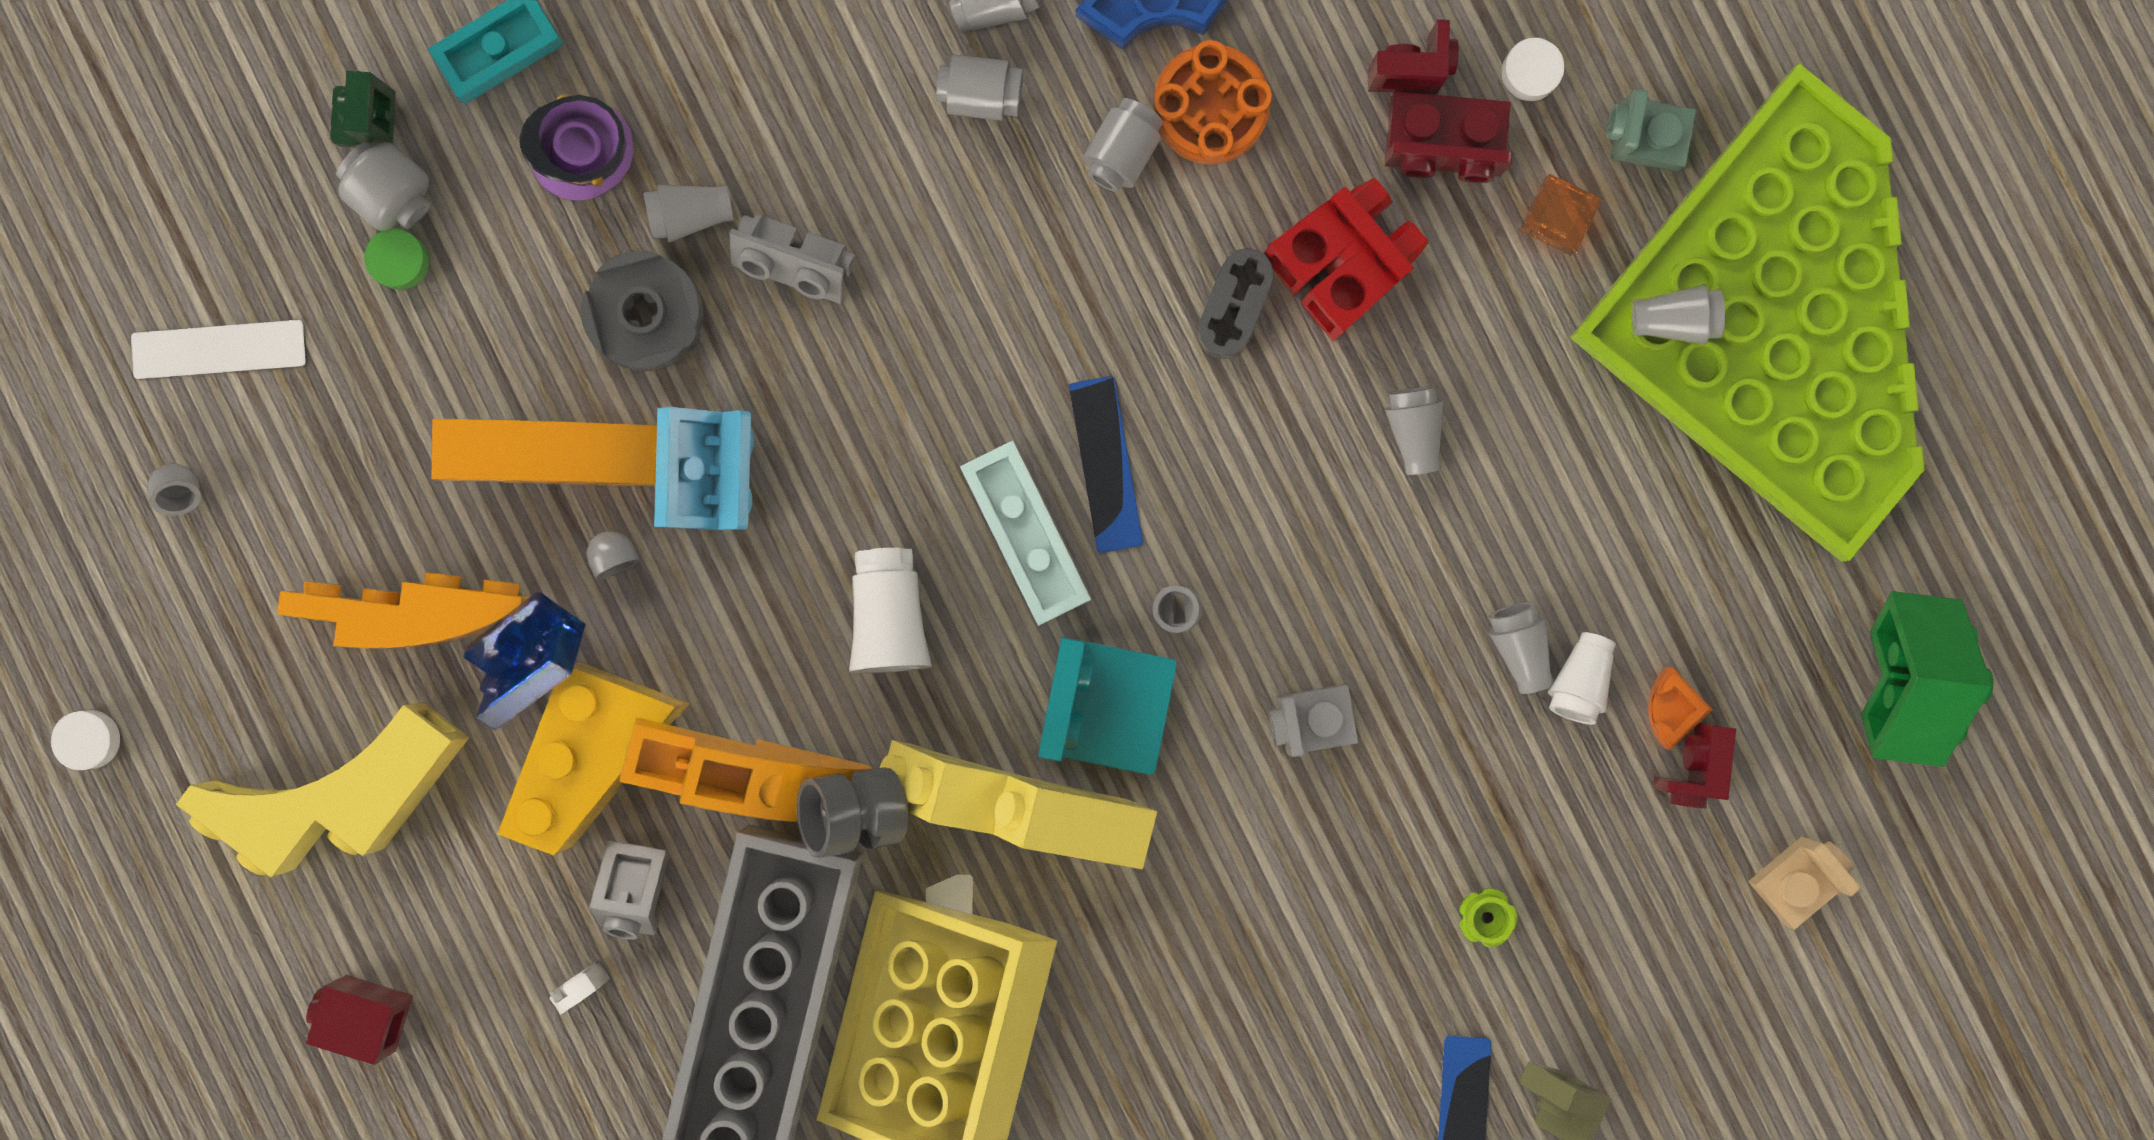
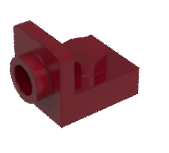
[1368,19,1459,94]
[1653,723,1736,809]

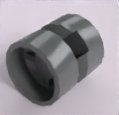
[797,767,908,858]

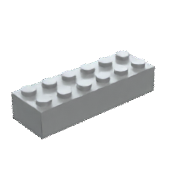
[662,825,864,1140]

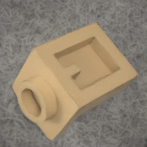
[1748,836,1861,930]

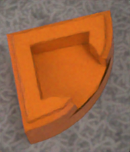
[1648,666,1713,750]

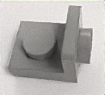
[1269,684,1358,757]
[589,840,669,939]

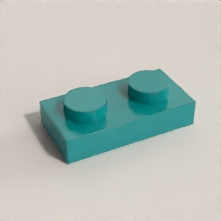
[428,0,564,105]

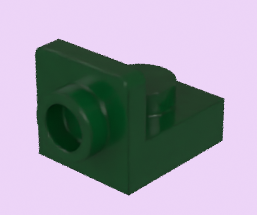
[330,71,396,148]

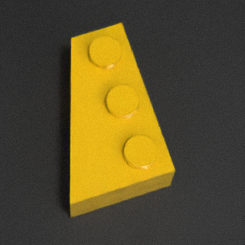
[497,662,690,856]

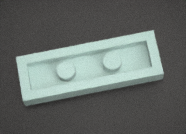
[960,441,1091,626]

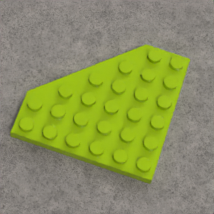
[1569,63,1925,562]

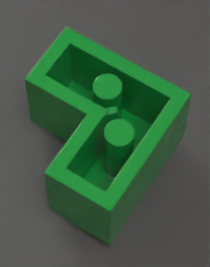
[1860,591,1994,767]

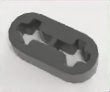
[1197,248,1274,359]

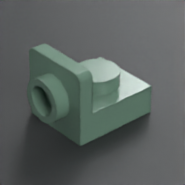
[1606,88,1696,172]

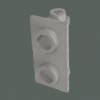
[729,213,856,304]

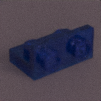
[463,592,586,730]

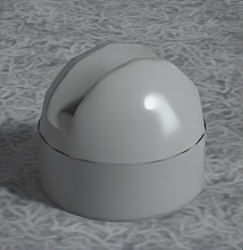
[148,463,201,516]
[586,531,640,580]
[1152,585,1202,633]

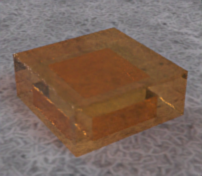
[1519,173,1602,256]

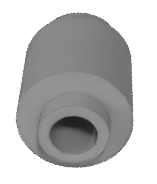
[936,54,1023,121]
[1082,98,1163,192]

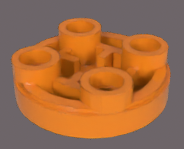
[1153,40,1272,165]

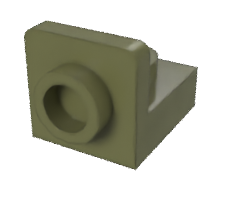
[1519,1061,1612,1140]

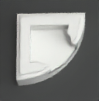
[549,962,611,1015]

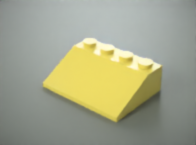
[817,890,1057,1140]

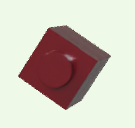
[306,975,413,1065]

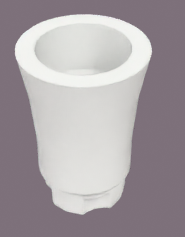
[849,547,932,673]

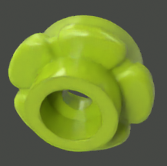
[1459,888,1517,947]

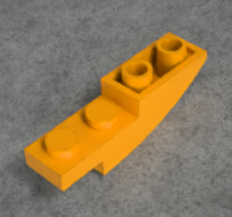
[277,572,538,648]
[619,717,872,822]

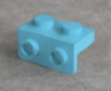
[654,407,754,531]

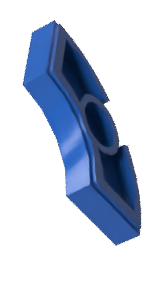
[1076,0,1228,49]

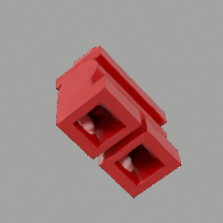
[1263,178,1429,342]

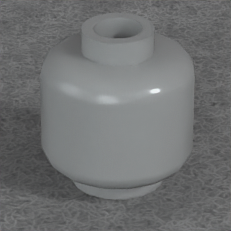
[336,142,430,231]

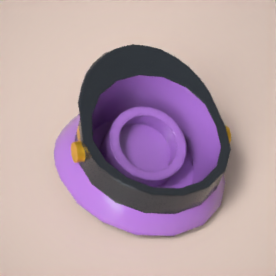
[519,94,634,200]

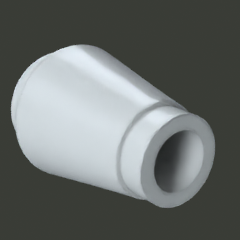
[1548,632,1616,725]

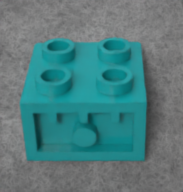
[1038,637,1177,775]

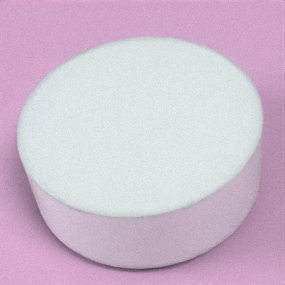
[1501,38,1564,101]
[51,710,120,770]

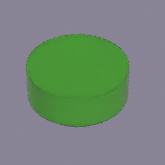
[364,228,430,290]

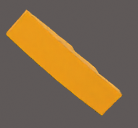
[431,419,657,486]

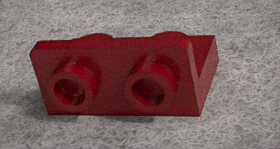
[1384,91,1513,183]

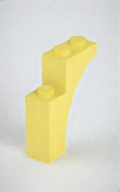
[176,702,470,877]
[880,740,1158,869]

